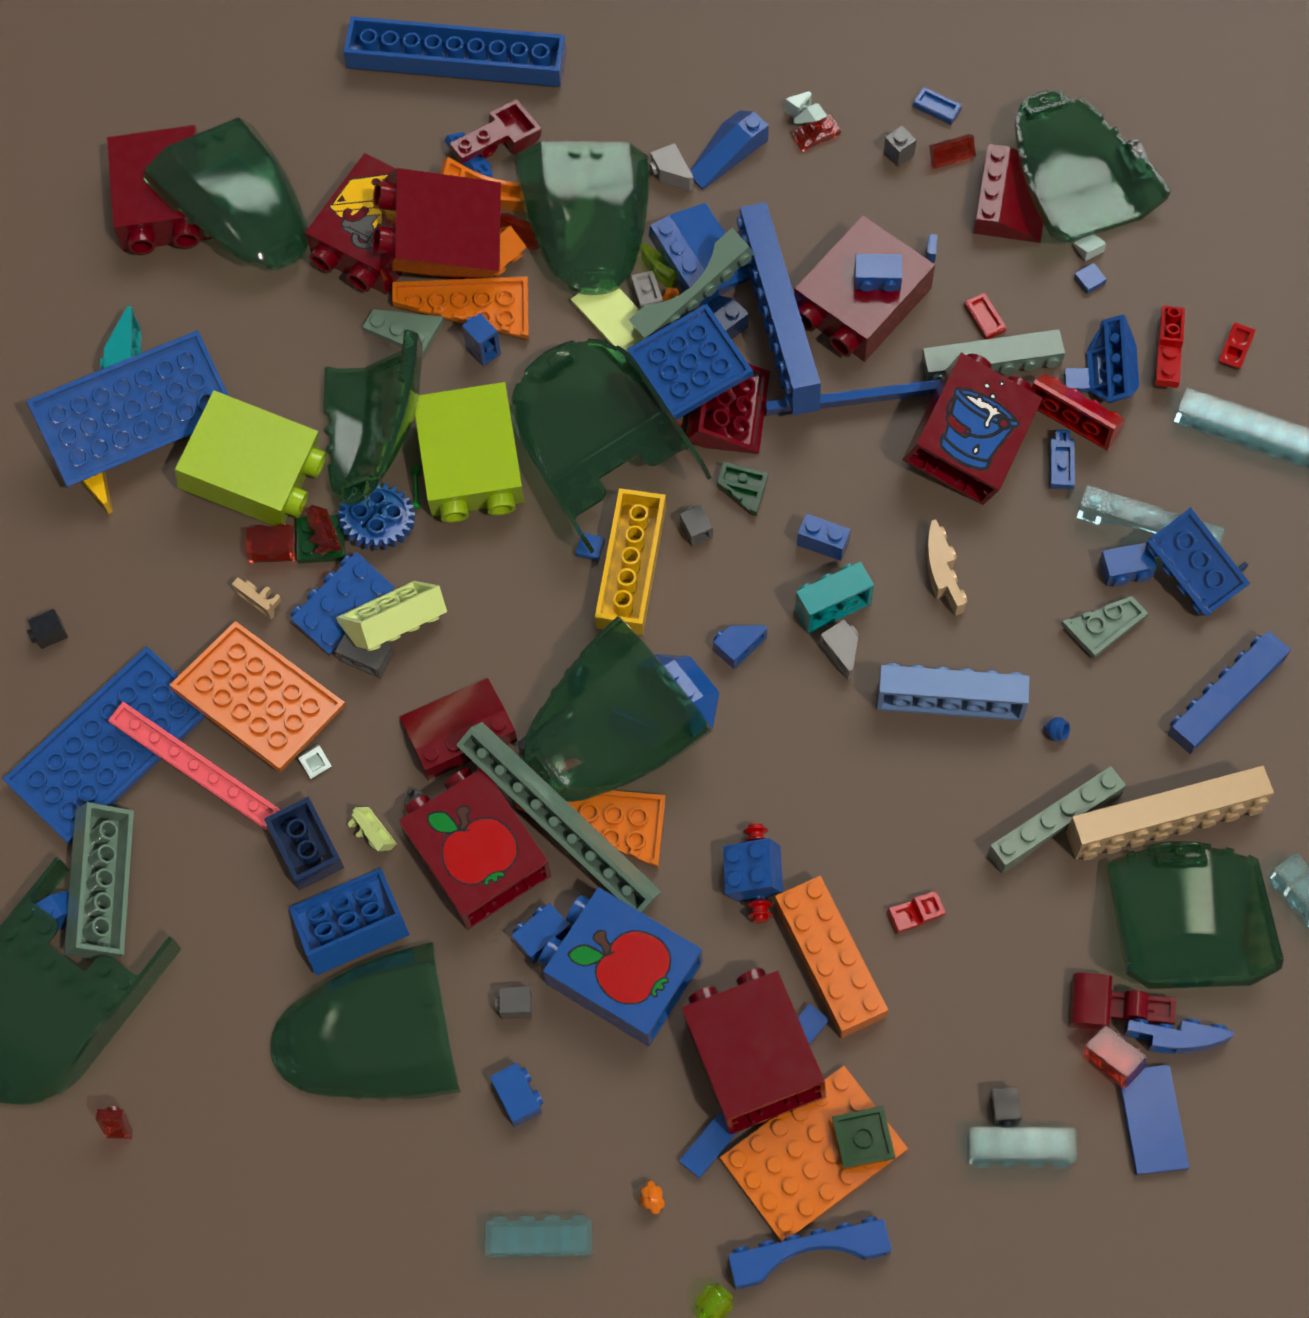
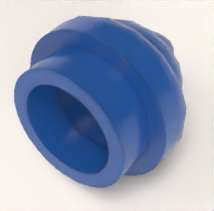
[1043,717,1070,742]

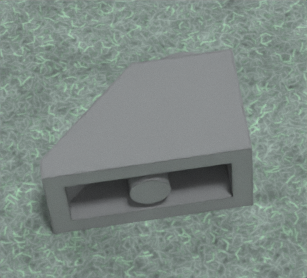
[649,143,694,191]
[820,620,859,680]

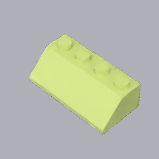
[336,581,447,651]

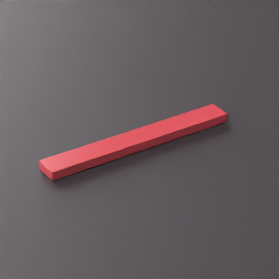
[108,702,281,831]

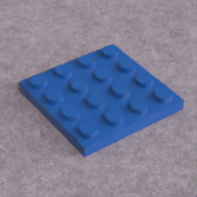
[627,304,754,421]

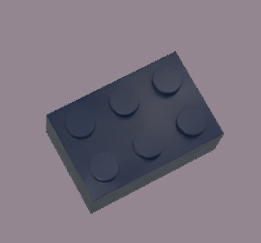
[264,796,344,890]

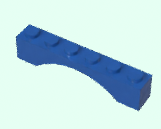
[728,1217,892,1290]

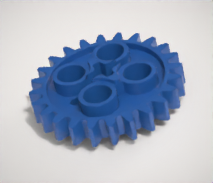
[338,482,415,551]

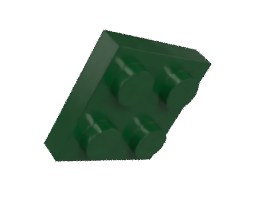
[297,515,345,564]
[832,1106,895,1170]

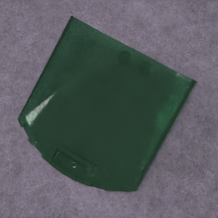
[1107,842,1284,989]

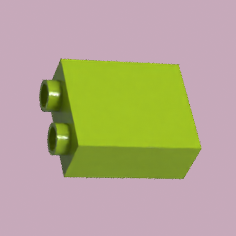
[412,382,525,523]
[175,390,327,529]

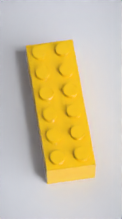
[595,488,666,635]

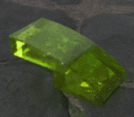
[641,243,675,288]

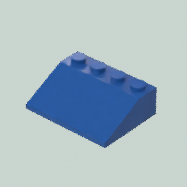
[648,203,749,308]
[289,868,410,976]

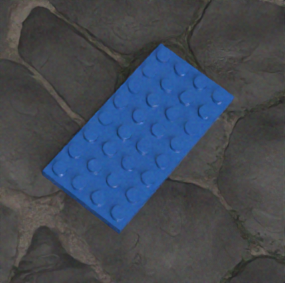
[26,330,229,488]
[3,646,206,845]

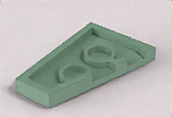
[363,309,445,357]
[1061,596,1148,659]

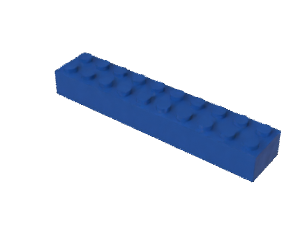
[344,16,566,87]
[737,202,821,415]

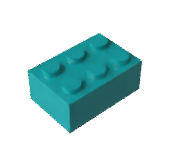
[795,561,874,634]

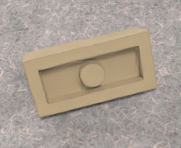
[232,577,281,620]

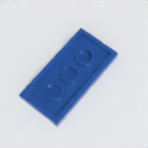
[1117,1065,1189,1176]

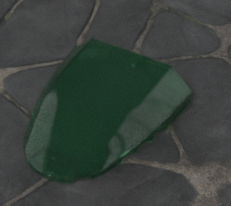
[1015,90,1171,243]
[143,117,308,269]
[514,141,649,295]
[324,329,423,505]
[522,616,713,802]
[271,942,461,1100]

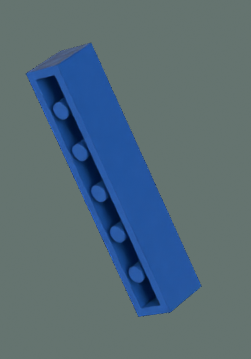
[1168,631,1291,754]

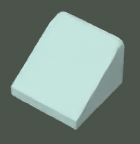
[785,91,812,118]
[793,103,827,124]
[1073,233,1106,261]
[297,744,332,779]

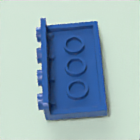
[1147,507,1251,617]
[290,552,395,656]

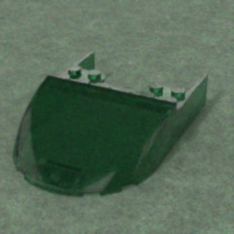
[510,339,712,553]
[0,857,181,1105]

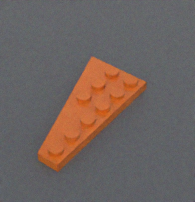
[392,277,529,340]
[516,785,666,868]

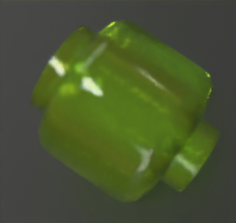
[695,1283,734,1318]

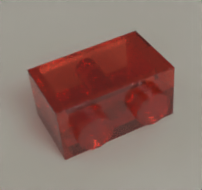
[246,524,297,563]
[1084,1025,1147,1089]

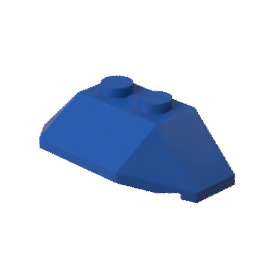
[1087,314,1139,404]
[636,654,720,740]

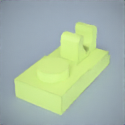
[348,807,397,851]

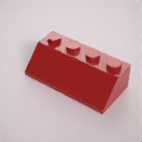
[1031,374,1125,451]

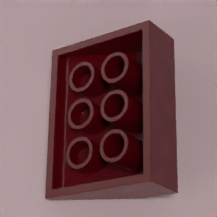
[974,144,1052,243]
[685,363,770,454]
[400,678,517,780]

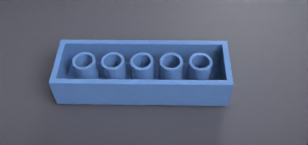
[877,663,1030,721]

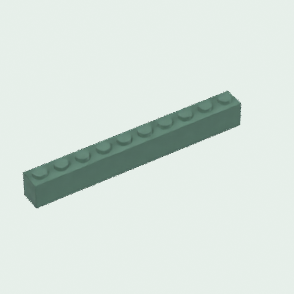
[456,722,662,913]

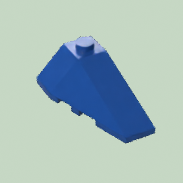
[690,110,769,190]

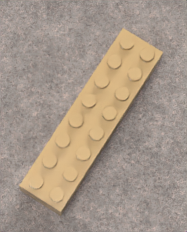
[1066,765,1274,860]

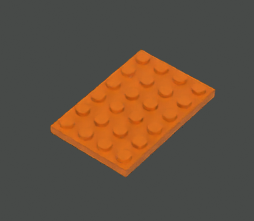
[170,621,345,773]
[720,1066,908,1242]

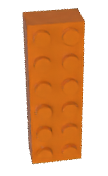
[774,875,888,1038]

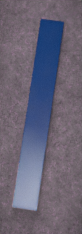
[765,379,941,416]
[679,1003,830,1179]

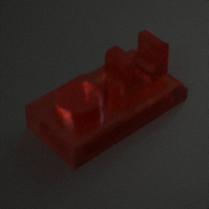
[792,113,841,152]
[929,134,976,169]
[500,213,544,251]
[305,505,342,555]
[96,1106,133,1139]

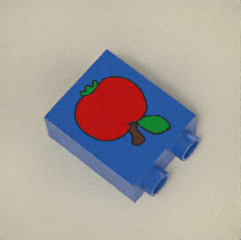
[538,887,703,1047]

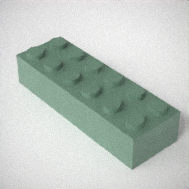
[64,802,134,962]

